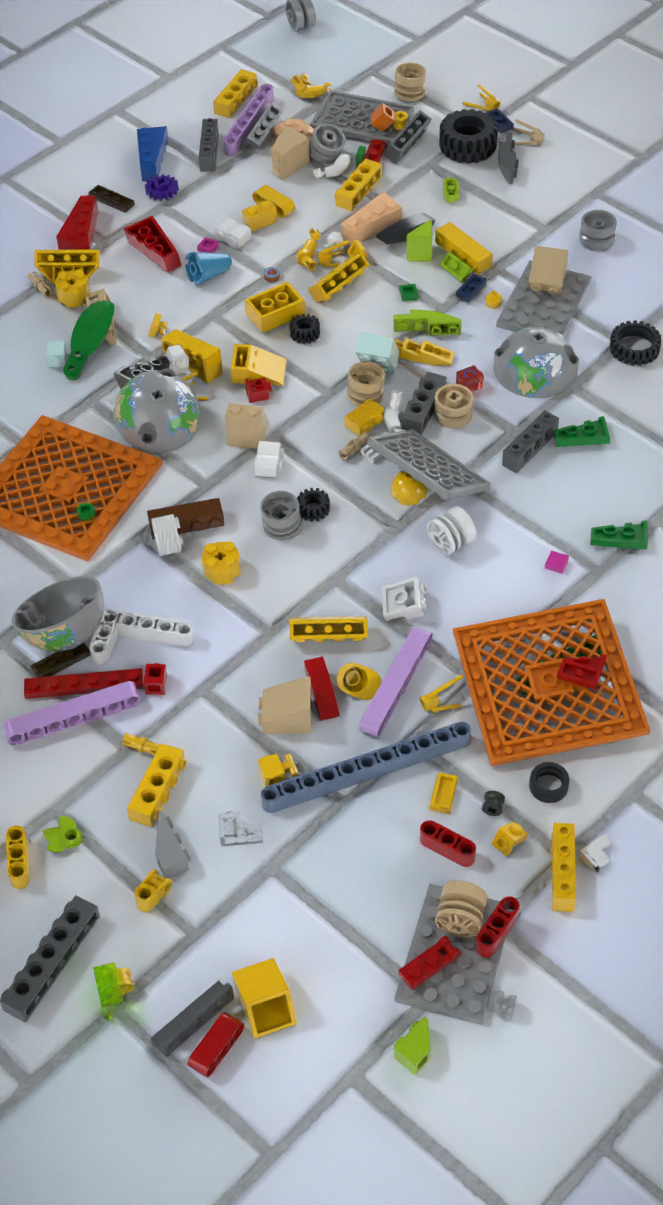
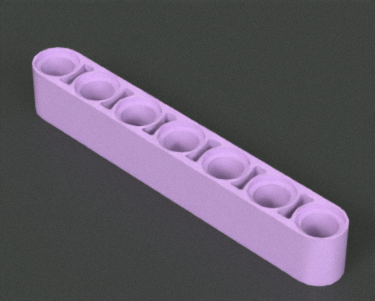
[224,84,274,156]
[359,626,433,737]
[3,681,141,746]

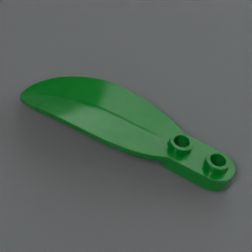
[63,300,115,381]

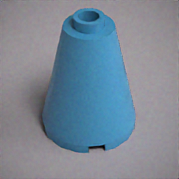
[185,252,232,285]

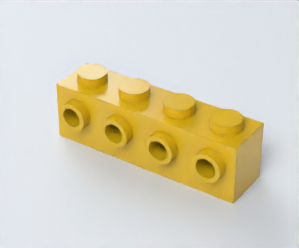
[435,222,493,275]
[308,251,370,303]
[289,616,368,642]

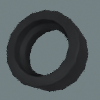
[529,762,570,803]

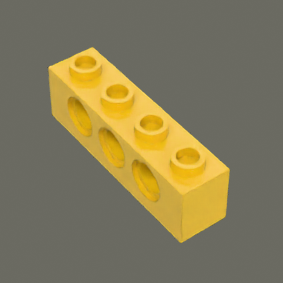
[213,69,258,118]
[334,159,382,211]
[127,743,187,827]
[551,823,576,912]

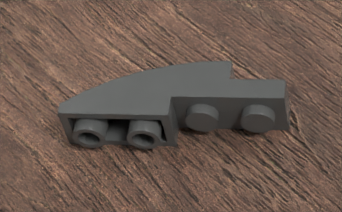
[498,133,519,184]

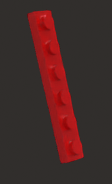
[24,668,144,699]

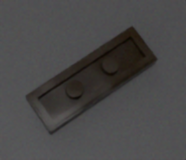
[88,185,135,213]
[30,643,91,677]

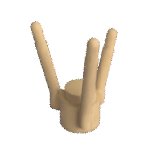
[513,119,545,146]

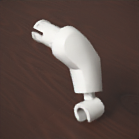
[313,154,353,178]
[384,390,405,433]

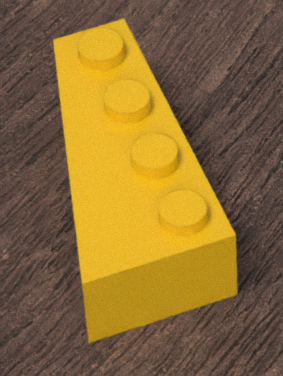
[161,329,223,384]

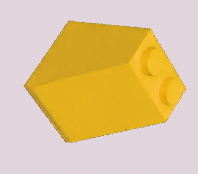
[231,958,297,1039]

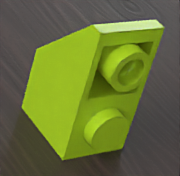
[394,1016,430,1075]

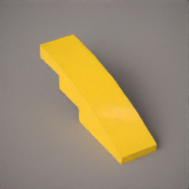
[388,336,455,366]

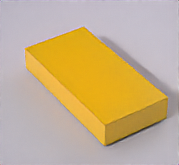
[429,772,458,814]

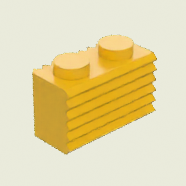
[242,200,277,232]
[344,398,384,436]

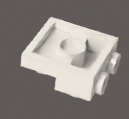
[382,577,428,621]

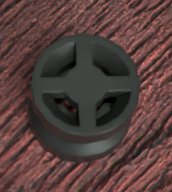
[482,791,505,816]

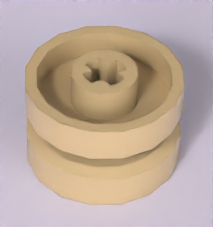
[434,384,473,429]

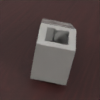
[155,810,190,879]

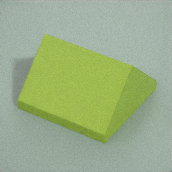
[406,220,432,261]

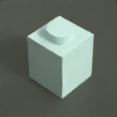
[46,341,66,368]

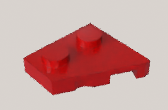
[557,654,607,690]

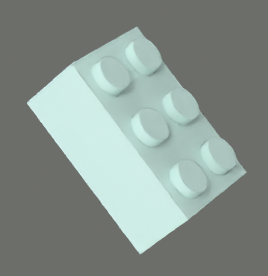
[355,332,400,373]

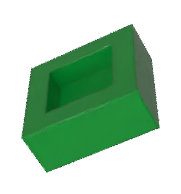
[356,145,366,167]
[399,284,418,301]

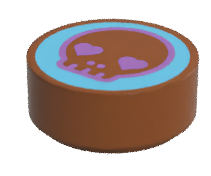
[264,267,280,282]

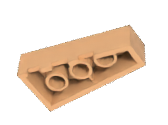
[341,192,402,246]

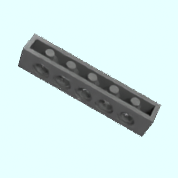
[0,895,100,1023]

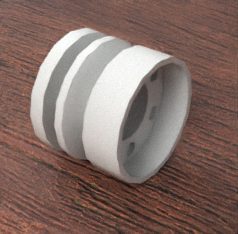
[427,506,476,555]

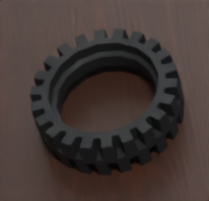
[610,320,661,366]

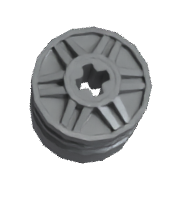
[260,491,302,540]

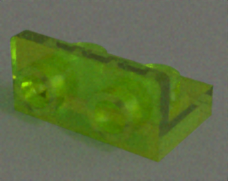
[93,962,124,1019]

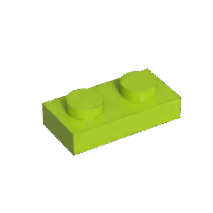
[440,251,473,282]

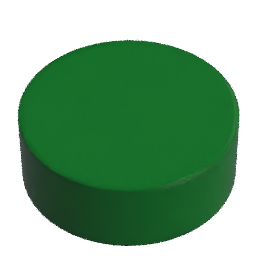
[77,503,96,521]

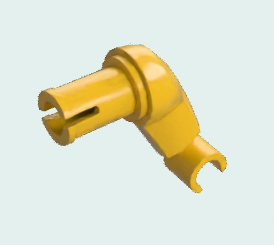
[290,75,332,98]
[296,228,321,271]

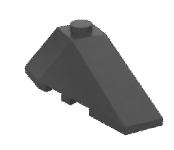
[114,356,170,389]

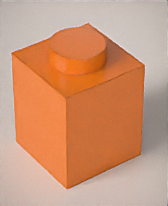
[371,103,395,132]

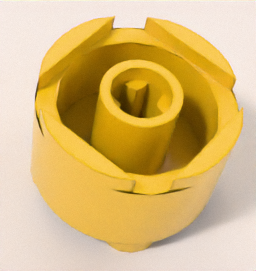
[55,269,90,308]
[201,541,241,585]

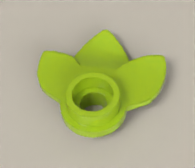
[43,815,83,853]

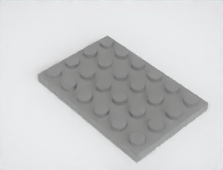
[310,90,414,145]
[496,260,592,336]
[367,429,492,500]
[395,884,513,1025]

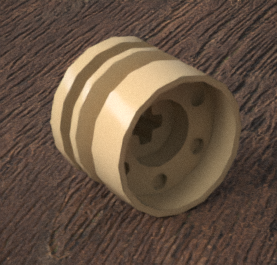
[394,62,427,101]
[347,361,385,406]
[435,881,488,938]

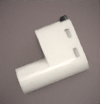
[578,834,611,872]

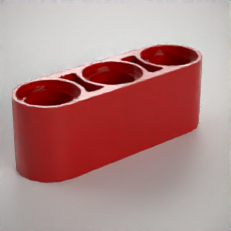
[420,820,476,867]
[476,896,520,958]
[187,1012,244,1078]

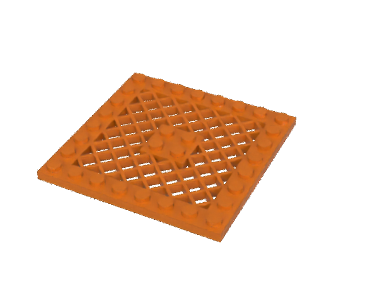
[0,415,163,562]
[453,599,650,767]

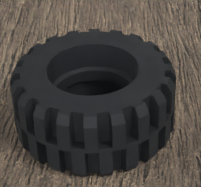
[439,109,498,164]

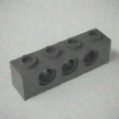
[384,110,432,164]
[199,118,219,172]
[400,371,447,435]
[502,410,559,473]

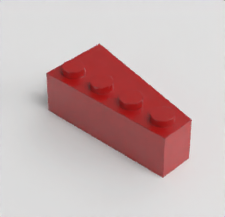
[56,195,98,250]
[124,215,182,273]

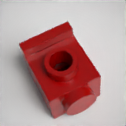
[245,378,272,403]
[144,663,167,695]

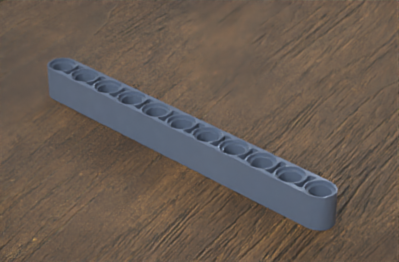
[261,722,471,813]

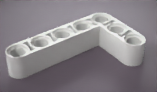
[89,610,194,665]

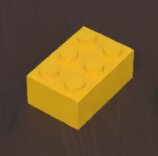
[244,281,305,333]

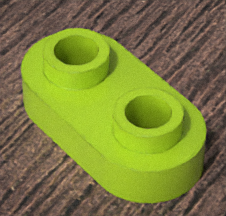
[443,177,460,203]

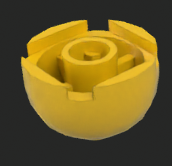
[391,471,427,506]

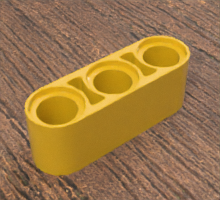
[252,185,296,218]
[6,825,30,889]

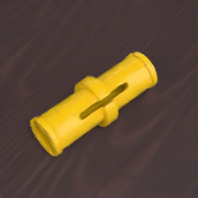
[122,733,160,755]

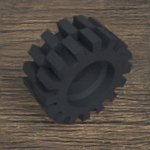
[289,313,320,344]
[297,488,330,522]

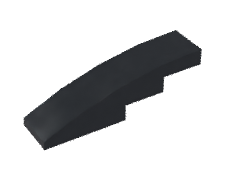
[376,213,435,245]

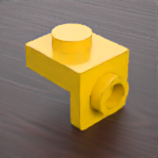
[492,822,529,856]

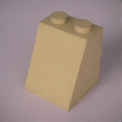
[271,125,310,180]
[528,245,568,294]
[225,403,270,449]
[258,677,311,734]

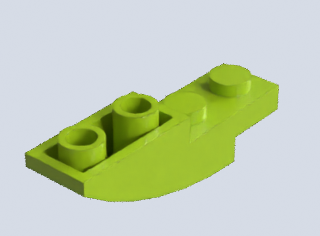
[393,310,462,335]

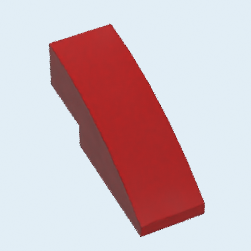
[304,656,340,721]

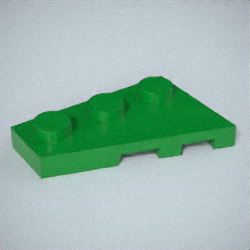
[554,416,610,447]
[590,520,648,550]

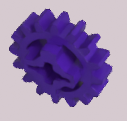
[145,174,179,201]

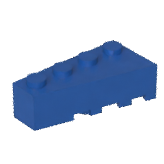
[137,126,168,182]

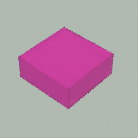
[197,237,219,253]
[545,550,569,574]

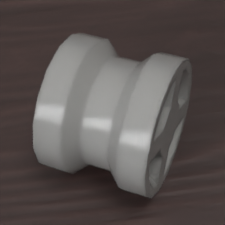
[493,991,517,1018]

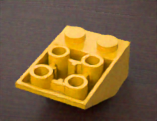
[230,344,287,386]

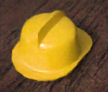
[336,662,382,700]

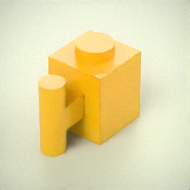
[258,753,299,787]

